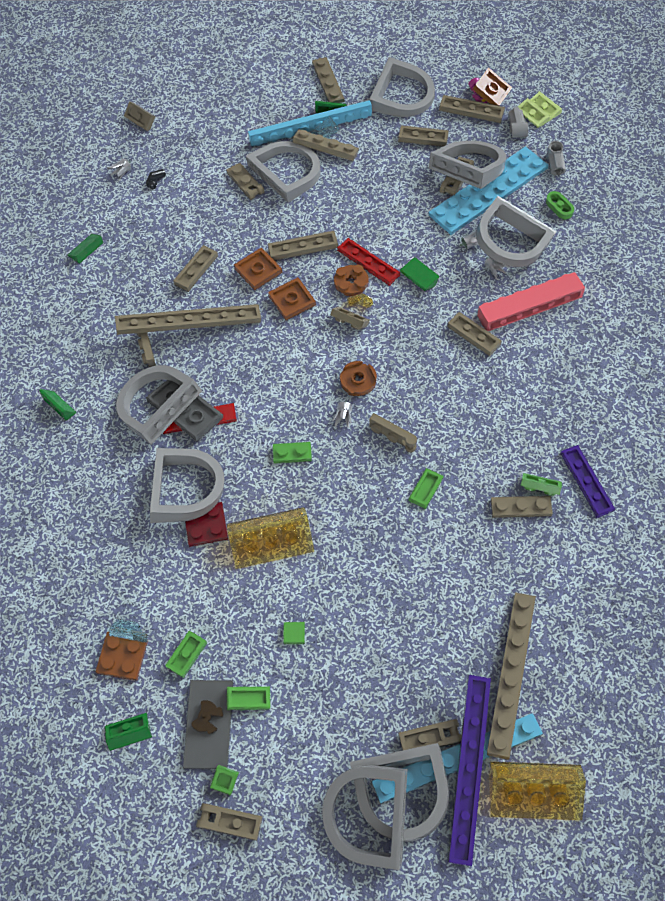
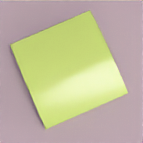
[518,91,562,128]

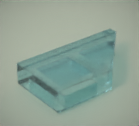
[310,116,339,139]
[109,619,148,643]

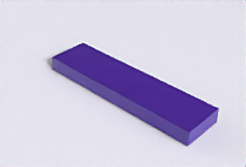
[560,445,615,518]

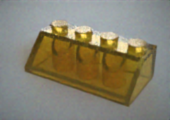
[227,507,315,569]
[489,762,586,820]

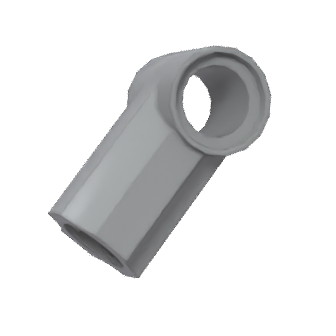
[508,107,528,138]
[546,141,566,175]

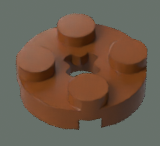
[334,265,369,296]
[340,361,377,396]

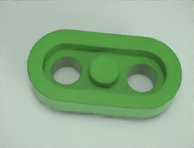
[546,191,574,219]

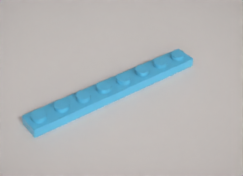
[248,100,372,147]
[372,713,543,804]

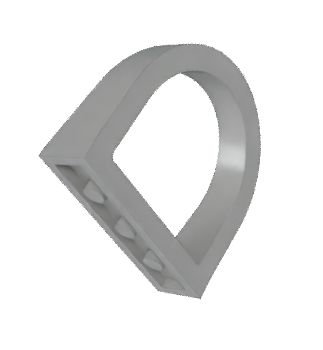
[369,57,435,117]
[246,141,321,203]
[429,141,506,189]
[476,196,556,267]
[116,365,202,445]
[150,448,224,523]
[350,743,449,842]
[322,765,408,870]

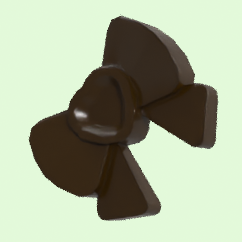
[191,700,223,734]

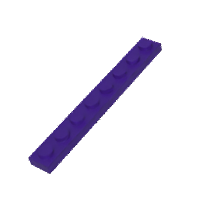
[448,675,491,866]

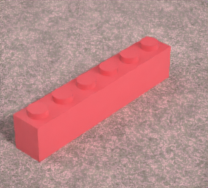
[477,272,585,331]

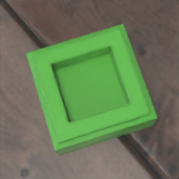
[284,622,305,644]
[210,765,239,795]

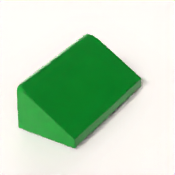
[315,101,347,114]
[67,234,103,264]
[400,257,439,291]
[39,389,76,421]
[104,713,152,751]

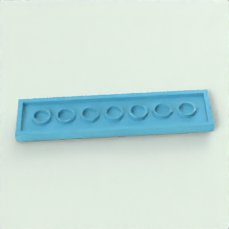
[428,146,549,235]

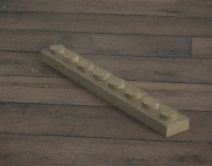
[115,304,261,335]
[487,592,536,760]

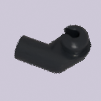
[146,169,166,190]

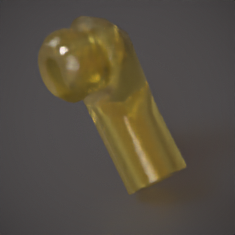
[347,293,373,308]

